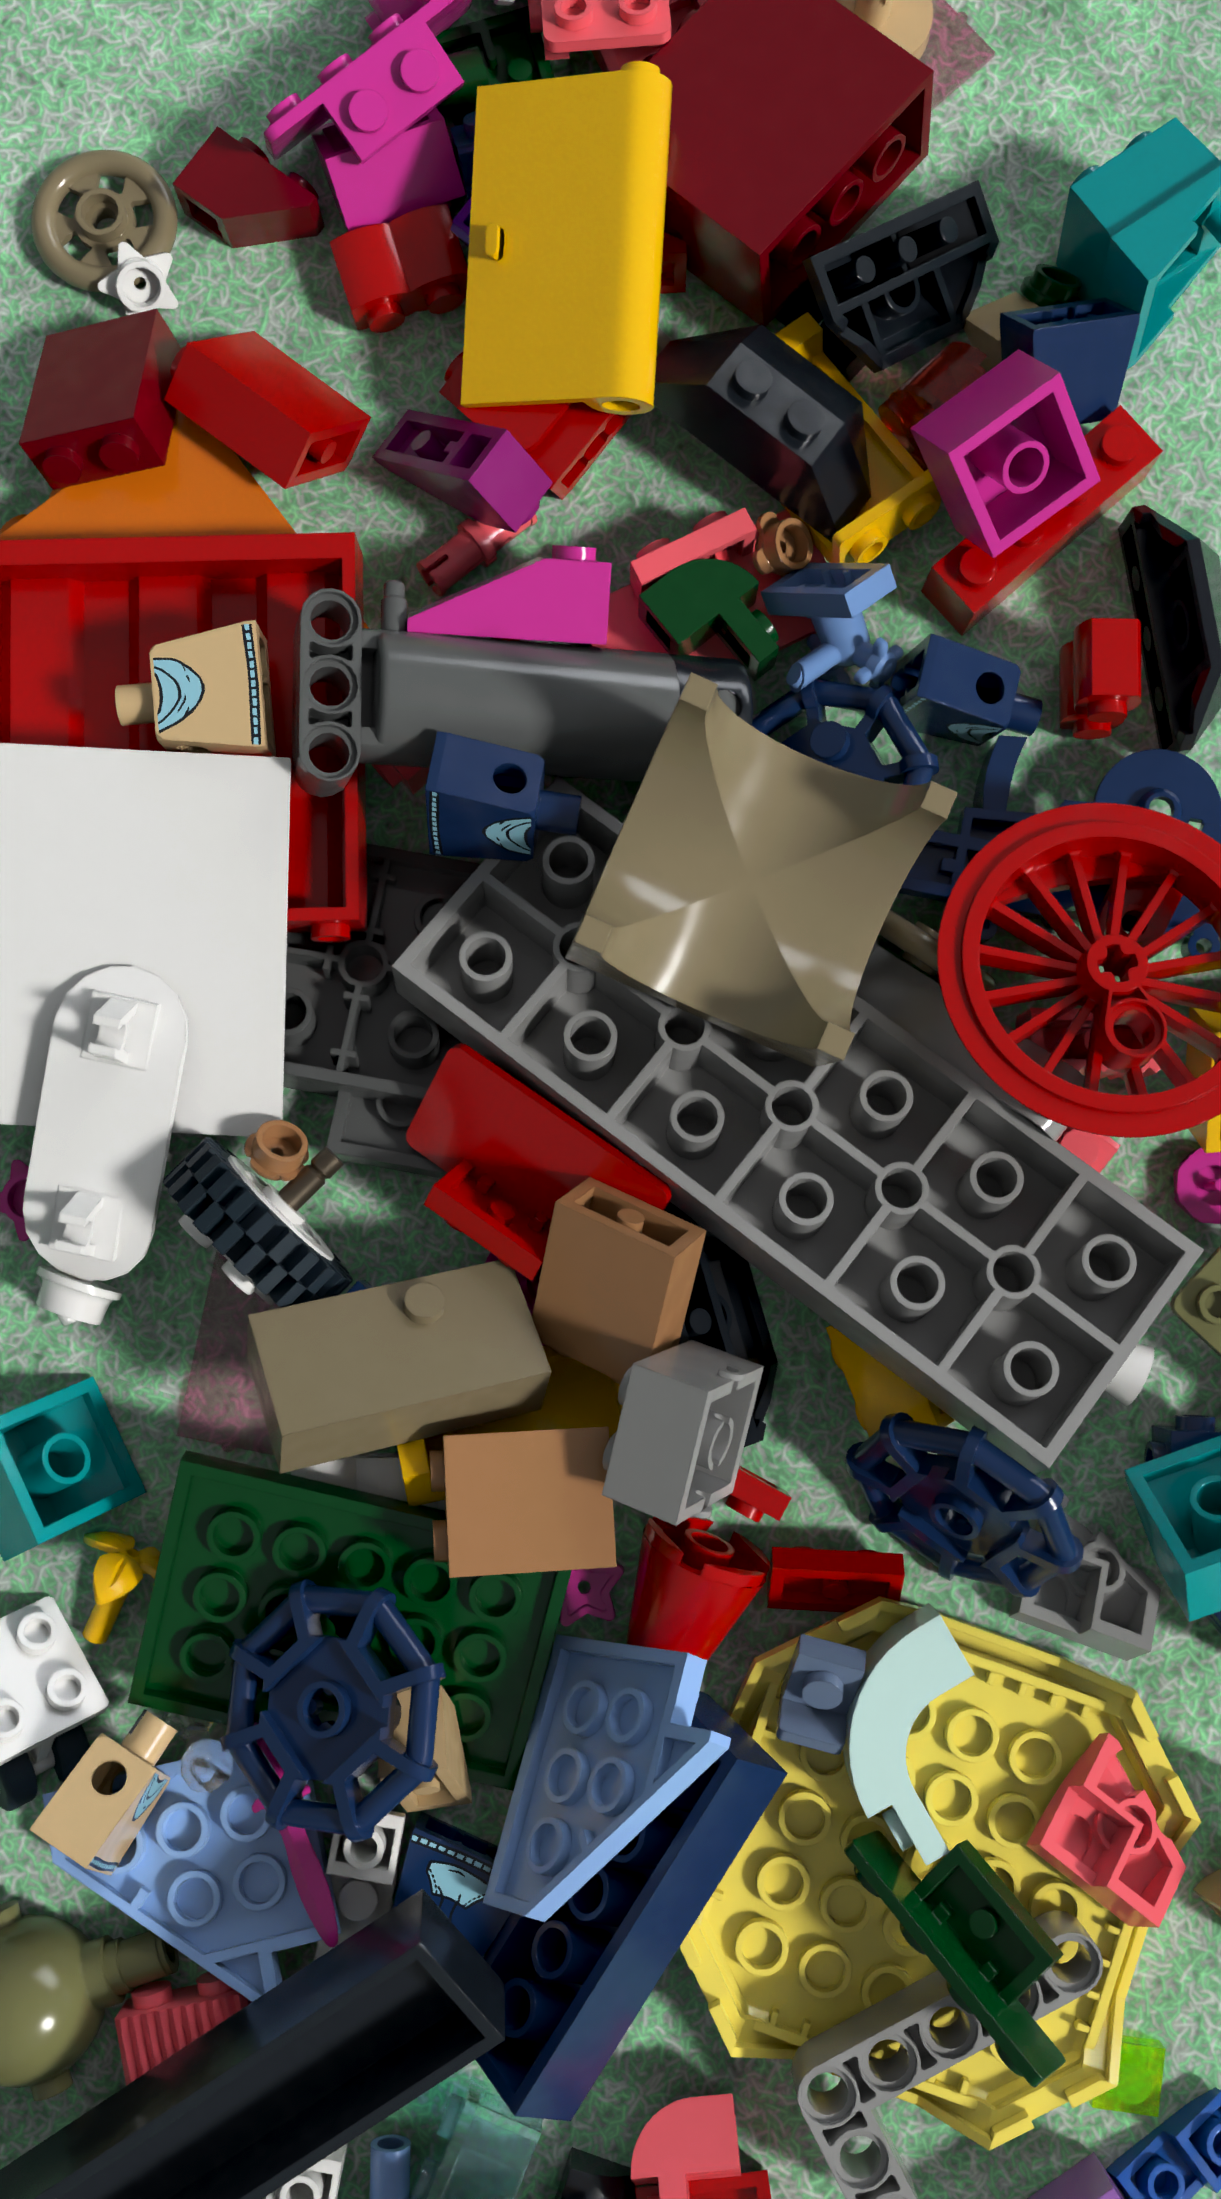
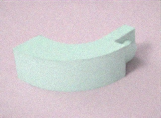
[842,1603,975,1866]

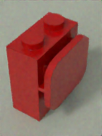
[439,352,631,500]

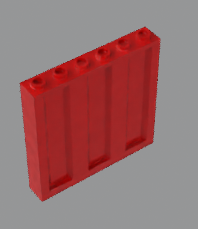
[0,532,367,942]

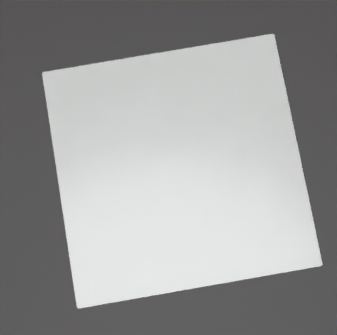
[0,743,291,1137]

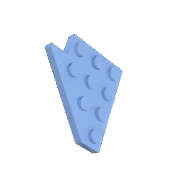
[483,1634,731,1922]
[42,1750,341,2002]

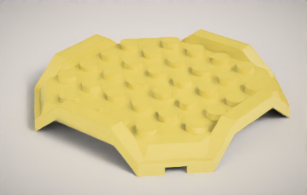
[680,1596,1201,2151]

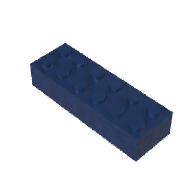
[475,1691,788,2121]

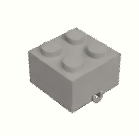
[602,1340,764,1526]

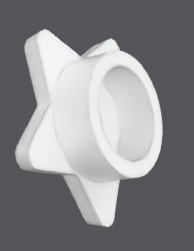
[98,241,178,315]

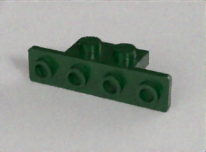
[844,1830,1066,2087]

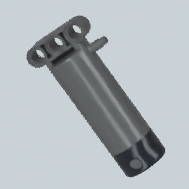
[292,580,753,797]

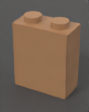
[532,1177,707,1385]
[430,1426,617,1578]

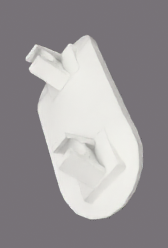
[23,966,188,1281]

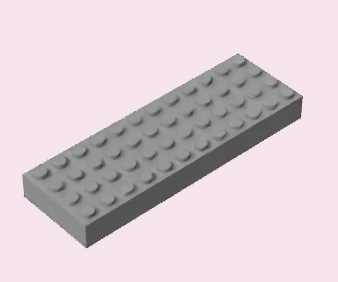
[392,776,1204,1474]

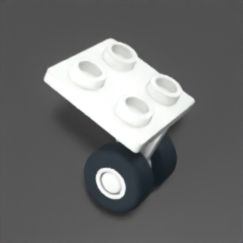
[0,1596,109,1811]

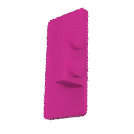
[264,0,472,164]

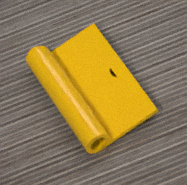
[461,61,673,415]

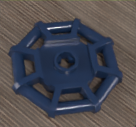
[752,678,939,785]
[845,1412,1084,1598]
[219,1579,446,1843]

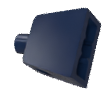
[1000,297,1140,424]

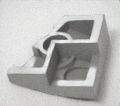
[1009,1494,1161,1661]

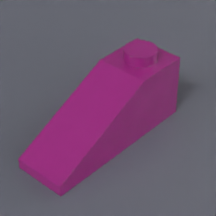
[372,409,553,533]

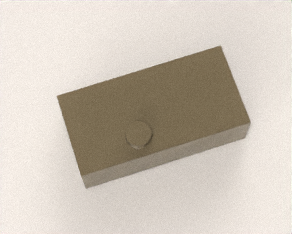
[247,1260,552,1474]

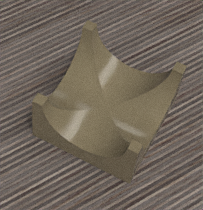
[565,672,958,1067]

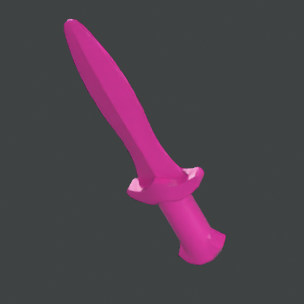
[252,1722,338,1947]

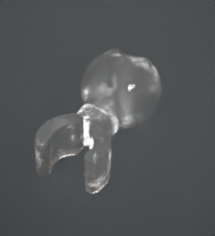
[162,1712,233,1794]

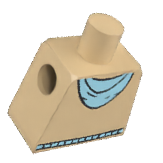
[115,620,276,757]
[29,1709,177,1876]

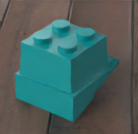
[1056,117,1221,369]

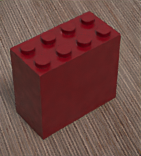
[643,0,934,327]

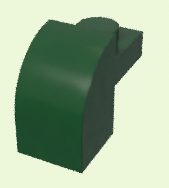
[638,559,779,681]

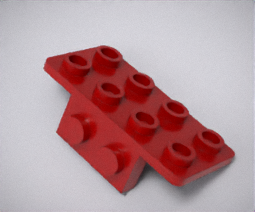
[406,1043,672,1281]

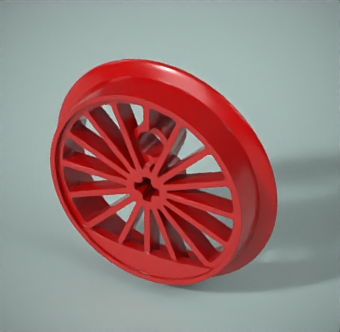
[937,803,1221,1138]

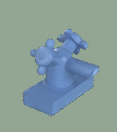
[761,563,904,692]

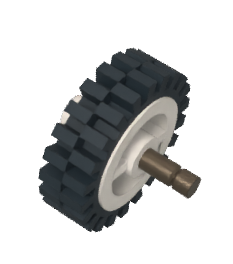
[163,1137,353,1308]

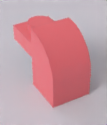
[631,2093,742,2199]

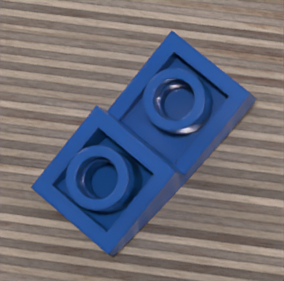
[1106,2087,1221,2199]

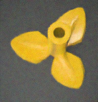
[82,1531,160,1644]

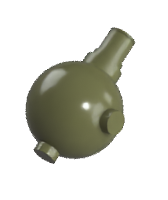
[0,1900,179,2101]

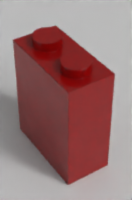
[164,331,371,489]

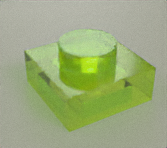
[1089,2035,1166,2117]

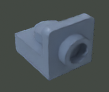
[776,1634,866,1755]

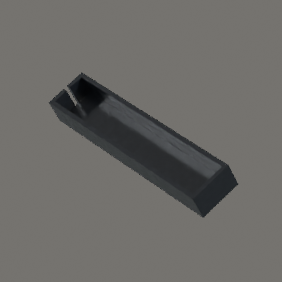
[0,1889,505,2199]

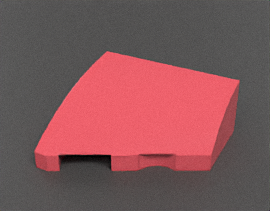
[1026,1733,1186,1928]

